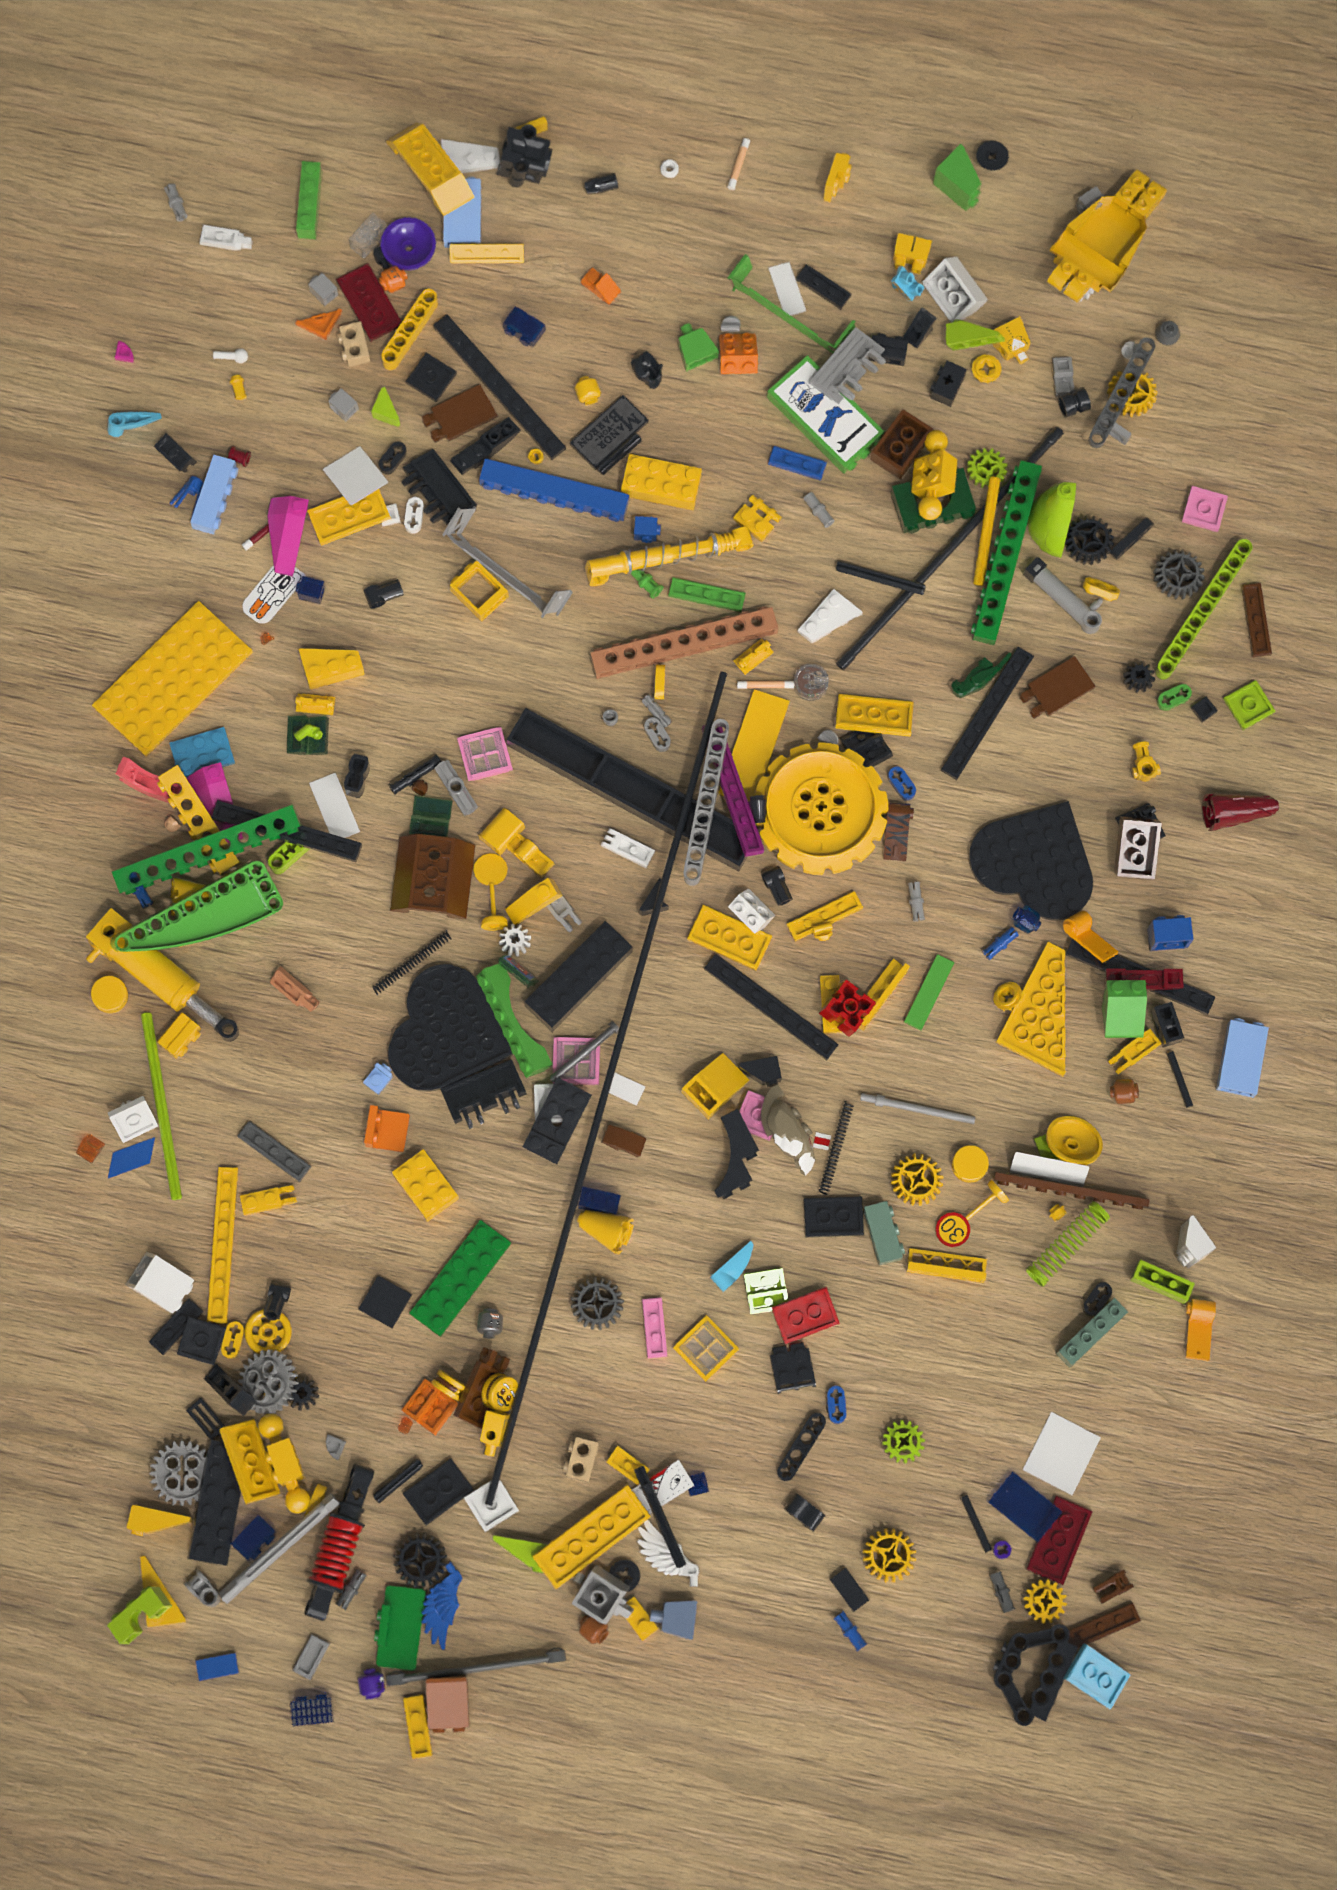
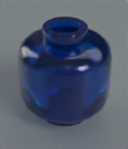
[1012,905,1042,934]

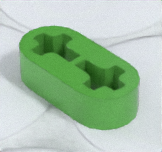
[1157,684,1192,711]

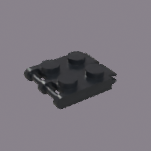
[770,1342,816,1394]

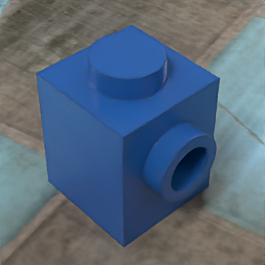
[634,516,661,543]

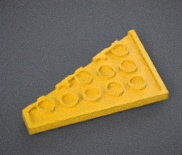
[996,942,1066,1077]

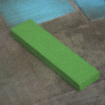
[669,577,746,612]
[904,954,955,1031]

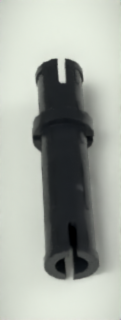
[388,754,441,795]

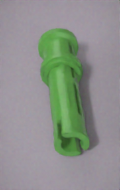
[618,551,664,599]

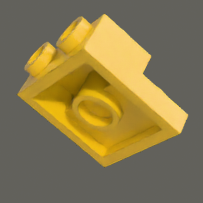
[824,152,852,202]

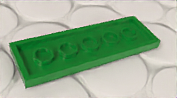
[409,1220,512,1338]

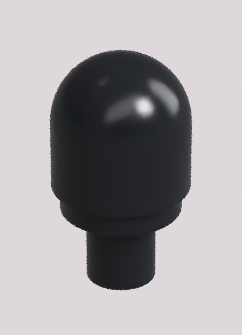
[373,246,390,270]

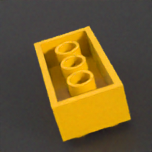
[621,454,702,511]

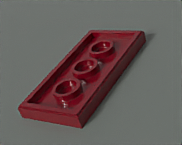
[336,263,402,342]
[1026,1496,1093,1586]

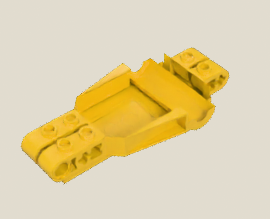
[1047,169,1167,303]

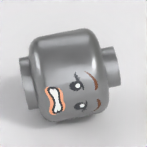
[477,1309,503,1339]

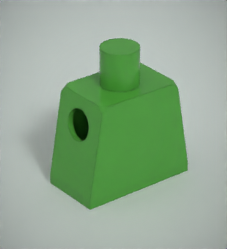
[678,324,719,371]

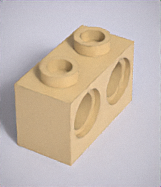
[337,322,370,367]
[563,1437,599,1483]

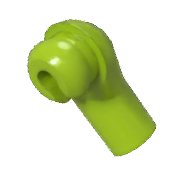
[294,724,323,741]

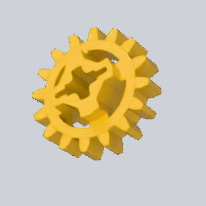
[1023,1580,1067,1624]

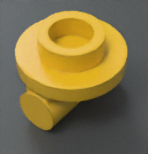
[812,922,833,941]

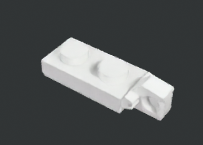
[200,225,253,250]

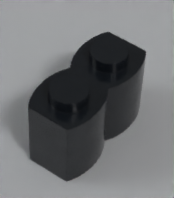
[344,754,370,798]

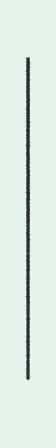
[485,672,727,1506]

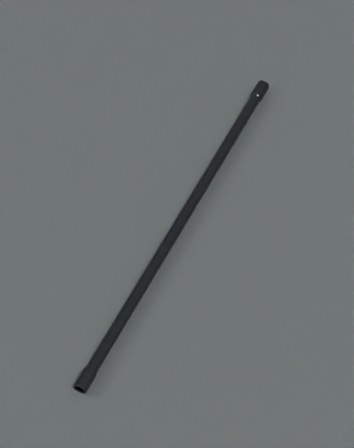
[836,426,1064,671]

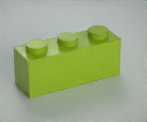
[1130,1260,1195,1304]

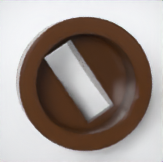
[412,779,428,796]

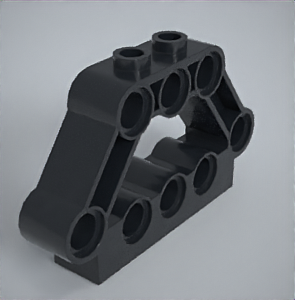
[992,1624,1078,1726]

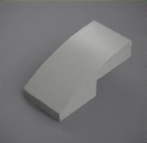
[1053,357,1075,397]

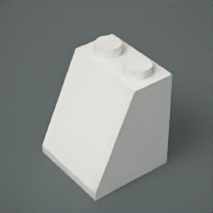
[125,1252,194,1313]

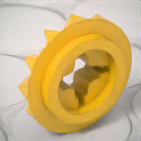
[972,355,1001,384]
[993,982,1023,1011]

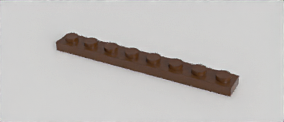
[993,1172,1150,1210]

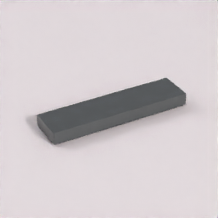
[237,1121,311,1183]

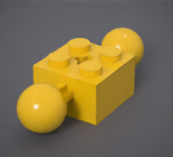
[911,430,957,520]
[258,1413,310,1514]

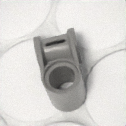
[183,1570,221,1607]

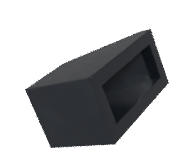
[739,1056,782,1087]

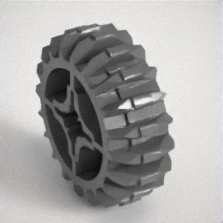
[1154,549,1205,600]
[571,1277,624,1331]

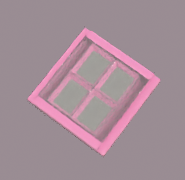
[457,727,513,781]
[553,1037,600,1085]

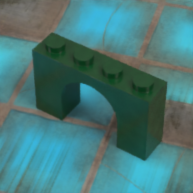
[891,468,976,534]

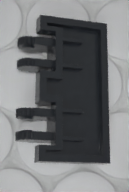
[440,1059,527,1129]

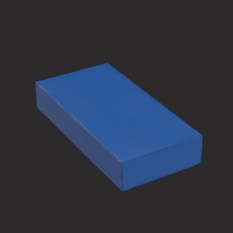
[196,1653,239,1681]

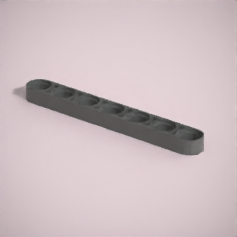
[1088,337,1155,448]

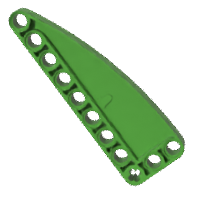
[111,861,283,952]

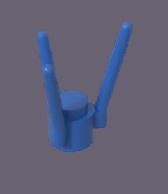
[170,476,204,519]

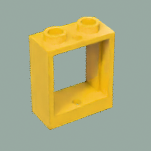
[450,561,509,622]

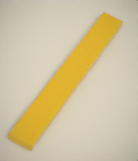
[207,1167,238,1324]

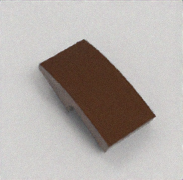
[601,1125,646,1157]

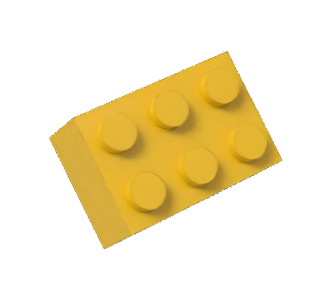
[392,1149,459,1222]

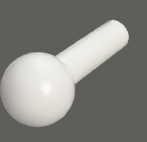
[213,349,248,363]

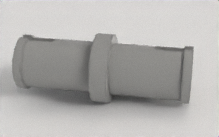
[164,184,188,221]
[803,492,835,528]
[908,882,925,922]

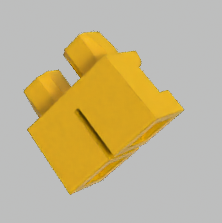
[893,233,932,274]

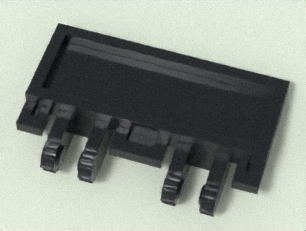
[401,449,477,526]

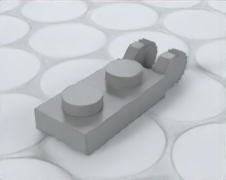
[547,894,582,933]

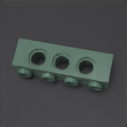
[1056,1298,1128,1368]

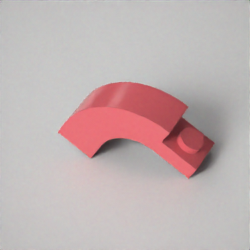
[115,757,181,803]

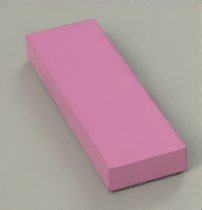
[642,1297,667,1358]

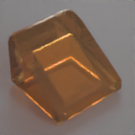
[76,1134,105,1164]

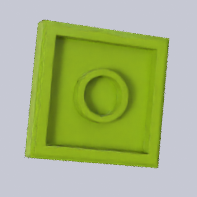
[1223,680,1275,730]

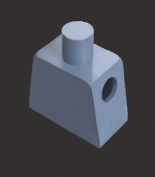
[650,1601,697,1640]

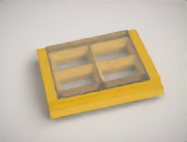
[673,1315,739,1382]

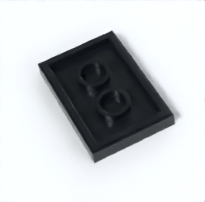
[804,1196,864,1238]
[403,1458,474,1526]

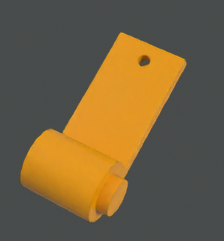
[1063,910,1119,963]
[1186,1299,1216,1361]

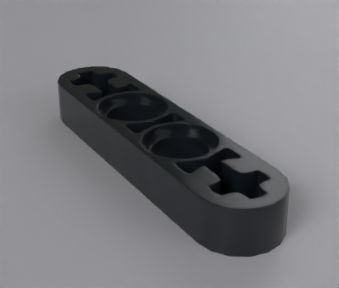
[777,1413,826,1482]

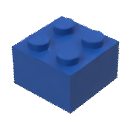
[1147,915,1194,951]

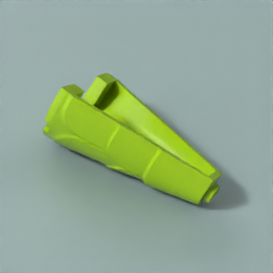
[1027,482,1076,558]

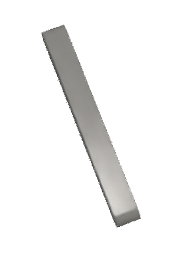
[684,719,729,886]

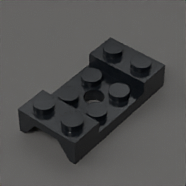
[522,1077,592,1164]

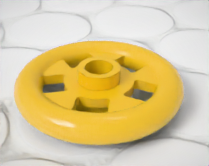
[245,1309,292,1354]

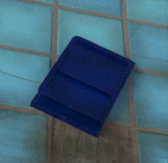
[988,1472,1063,1543]

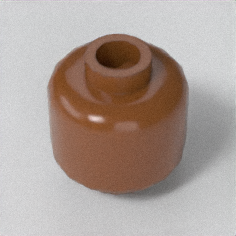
[1110,1079,1139,1104]
[579,1615,609,1644]

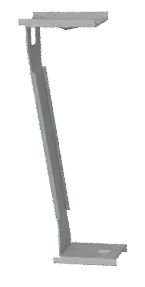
[442,506,573,618]

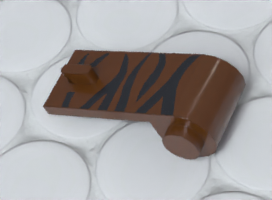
[883,802,914,861]

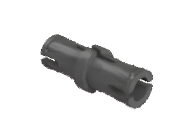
[335,1569,367,1610]
[989,1571,1015,1613]

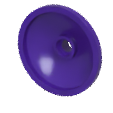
[381,217,436,270]

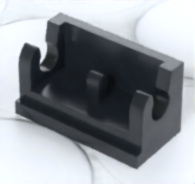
[153,433,197,473]

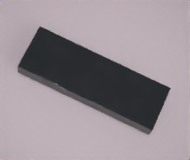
[796,264,852,310]
[149,1299,204,1356]

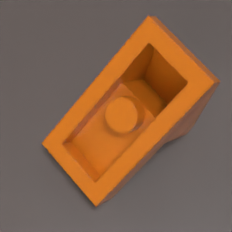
[581,267,621,305]

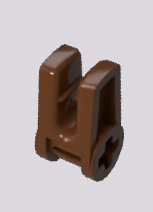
[1092,1569,1134,1604]

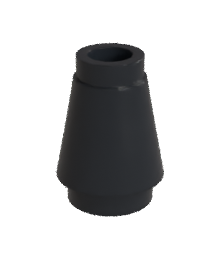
[748,795,767,824]

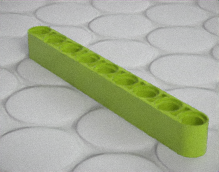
[1155,539,1252,680]

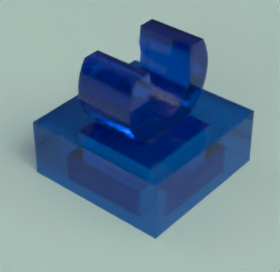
[688,1472,709,1497]

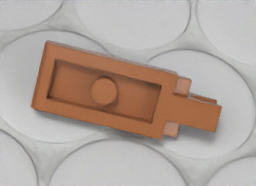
[270,966,320,1012]

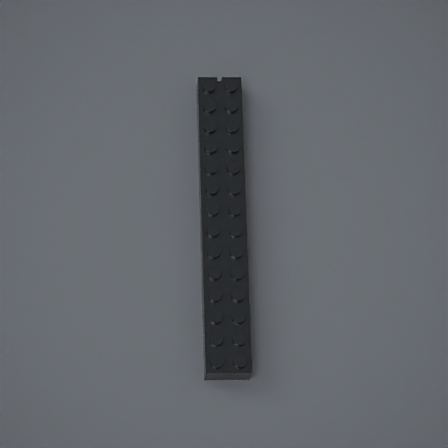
[507,708,747,872]

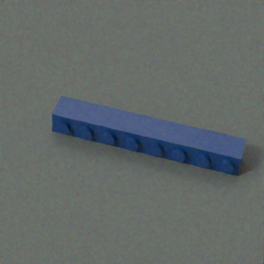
[479,459,629,522]

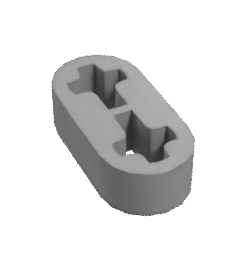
[644,718,671,752]

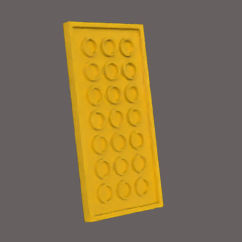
[92,601,253,757]

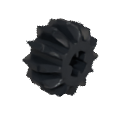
[1123,661,1155,693]
[287,1377,319,1411]

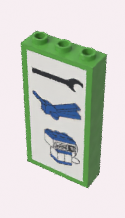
[767,355,885,474]

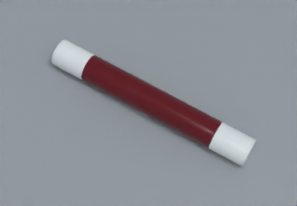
[241,523,270,551]

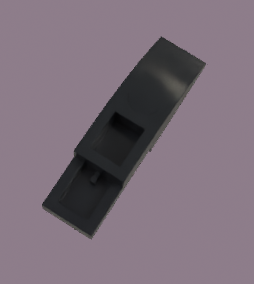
[450,417,521,475]

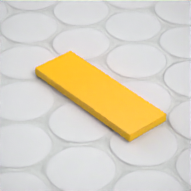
[718,689,790,802]
[532,1484,651,1589]

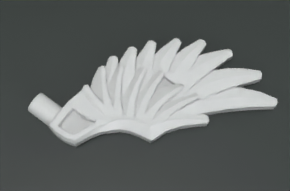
[638,1520,699,1587]

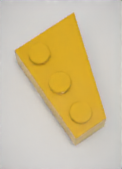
[298,648,365,690]

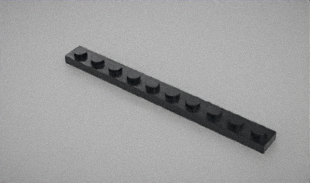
[433,314,566,460]

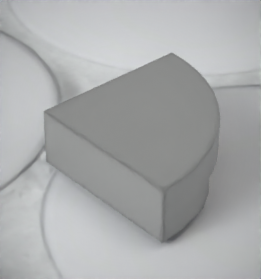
[326,1435,346,1461]

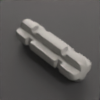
[642,695,671,728]

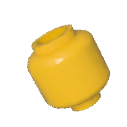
[575,376,601,405]

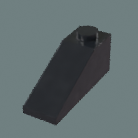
[204,1364,257,1416]

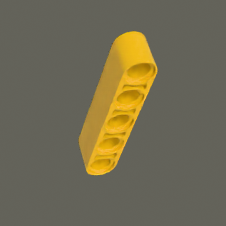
[381,289,438,370]

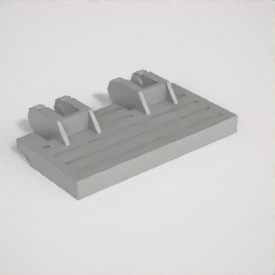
[809,328,886,404]

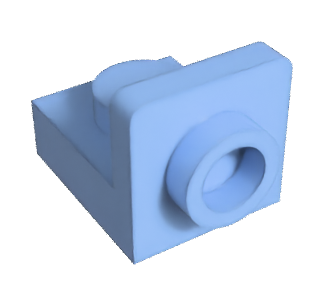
[363,1063,393,1095]

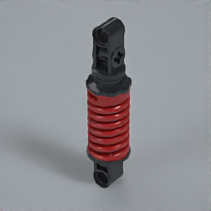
[304,1463,374,1622]

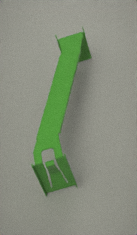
[728,254,856,353]

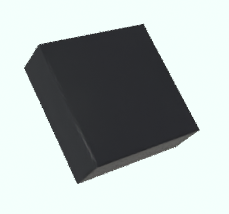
[1191,696,1218,723]

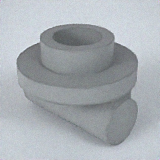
[721,316,741,332]
[818,730,839,744]

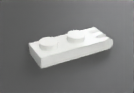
[601,828,655,868]

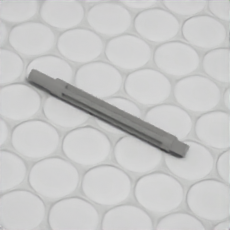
[219,1493,340,1604]

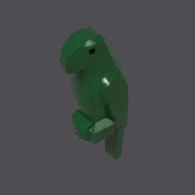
[951,652,1011,698]

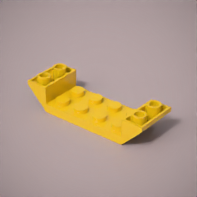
[386,122,474,216]

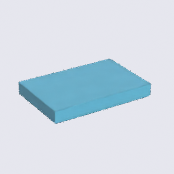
[1064,1643,1131,1709]

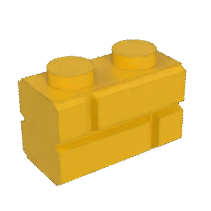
[157,1012,201,1059]

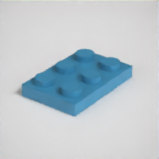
[170,727,235,778]

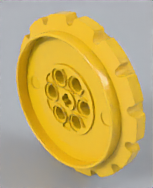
[755,743,888,875]

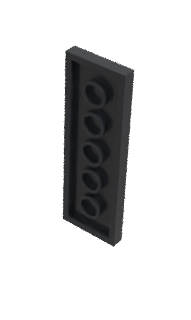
[187,1440,241,1566]

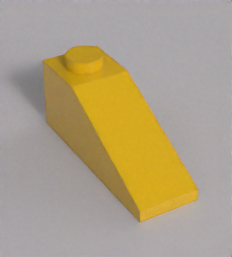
[505,878,563,926]
[127,1505,193,1536]

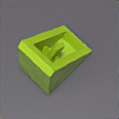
[372,387,400,427]

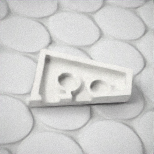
[441,139,500,173]
[798,589,863,643]

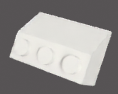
[922,257,988,323]
[1177,1215,1216,1269]

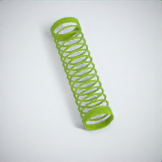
[1026,1201,1110,1287]

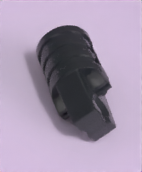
[584,173,618,195]

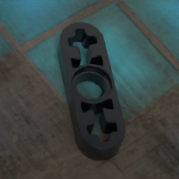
[1110,517,1154,560]

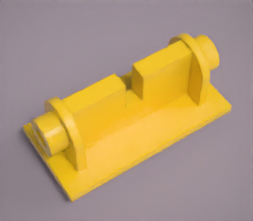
[733,638,774,675]
[295,693,335,715]

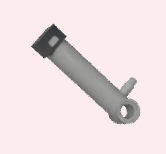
[1023,557,1103,634]

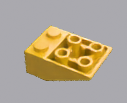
[681,1053,750,1120]

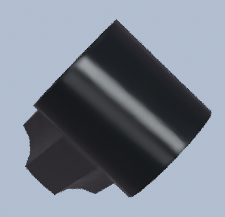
[364,579,404,609]
[761,866,793,906]
[263,1281,291,1321]

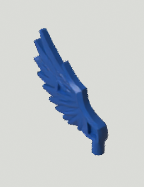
[421,1562,462,1650]

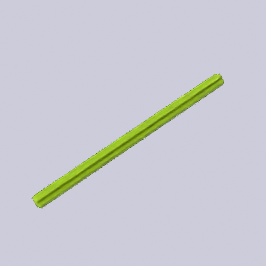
[141,1012,182,1201]

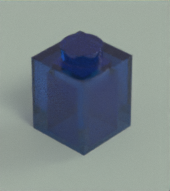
[295,576,326,605]

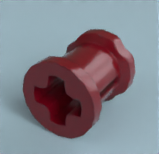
[228,446,251,467]

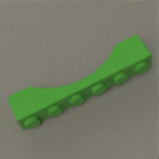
[476,962,553,1078]

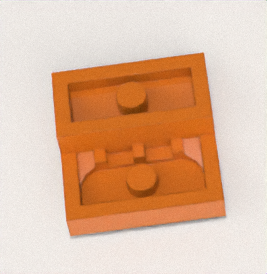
[401,1379,458,1436]

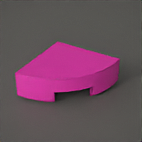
[115,341,134,363]

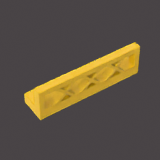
[859,959,910,1031]
[906,1248,987,1283]

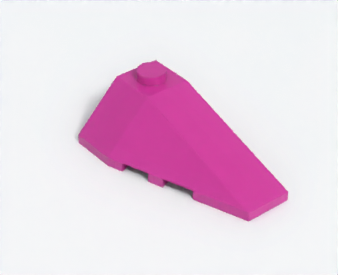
[267,496,309,577]
[186,762,243,843]

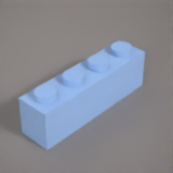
[190,455,238,535]

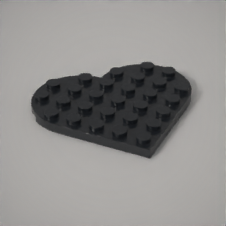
[969,801,1093,921]
[388,964,514,1092]

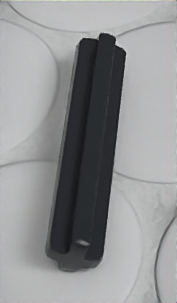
[597,433,642,475]
[373,1459,423,1503]

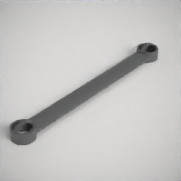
[386,1648,567,1687]

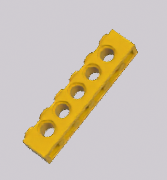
[157,765,240,875]

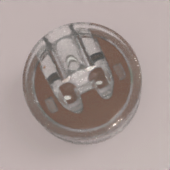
[794,663,829,701]

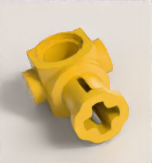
[1132,741,1161,782]

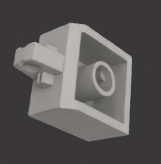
[571,1565,634,1624]

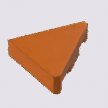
[296,308,342,340]

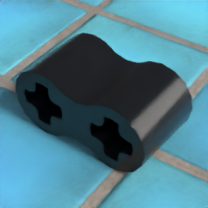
[784,1493,825,1532]

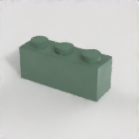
[863,1201,905,1266]

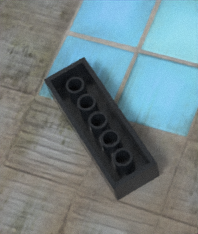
[524,921,633,1032]

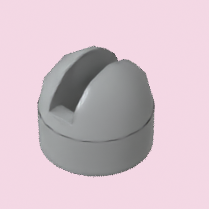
[603,709,618,726]

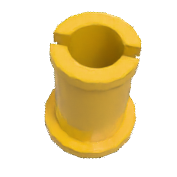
[230,375,247,400]

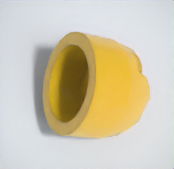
[528,449,544,465]

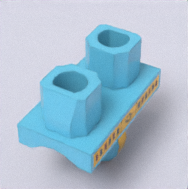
[891,266,924,301]

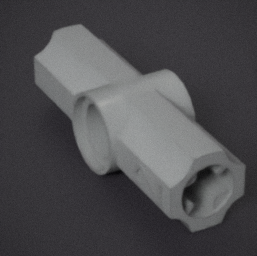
[434,760,478,816]

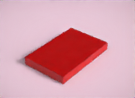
[771,1286,840,1344]

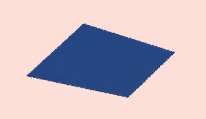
[108,1137,155,1179]

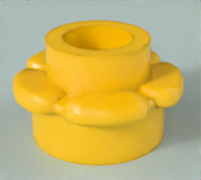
[1049,1204,1067,1222]

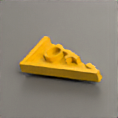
[140,1556,186,1627]

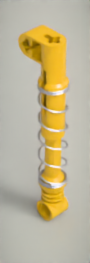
[585,527,753,587]

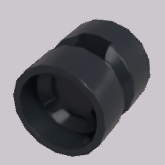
[1058,387,1091,418]

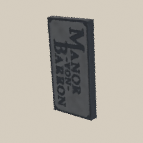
[569,395,649,470]

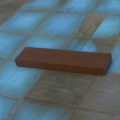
[1241,583,1272,658]
[1060,1603,1141,1648]

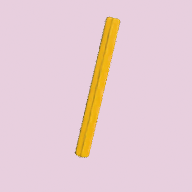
[973,477,1000,586]

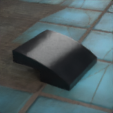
[840,731,893,767]

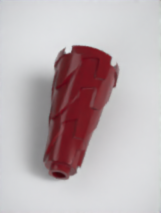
[1202,793,1279,831]

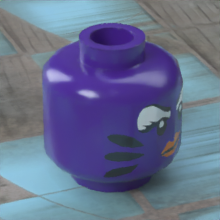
[357,1668,385,1699]

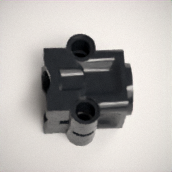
[496,124,553,188]

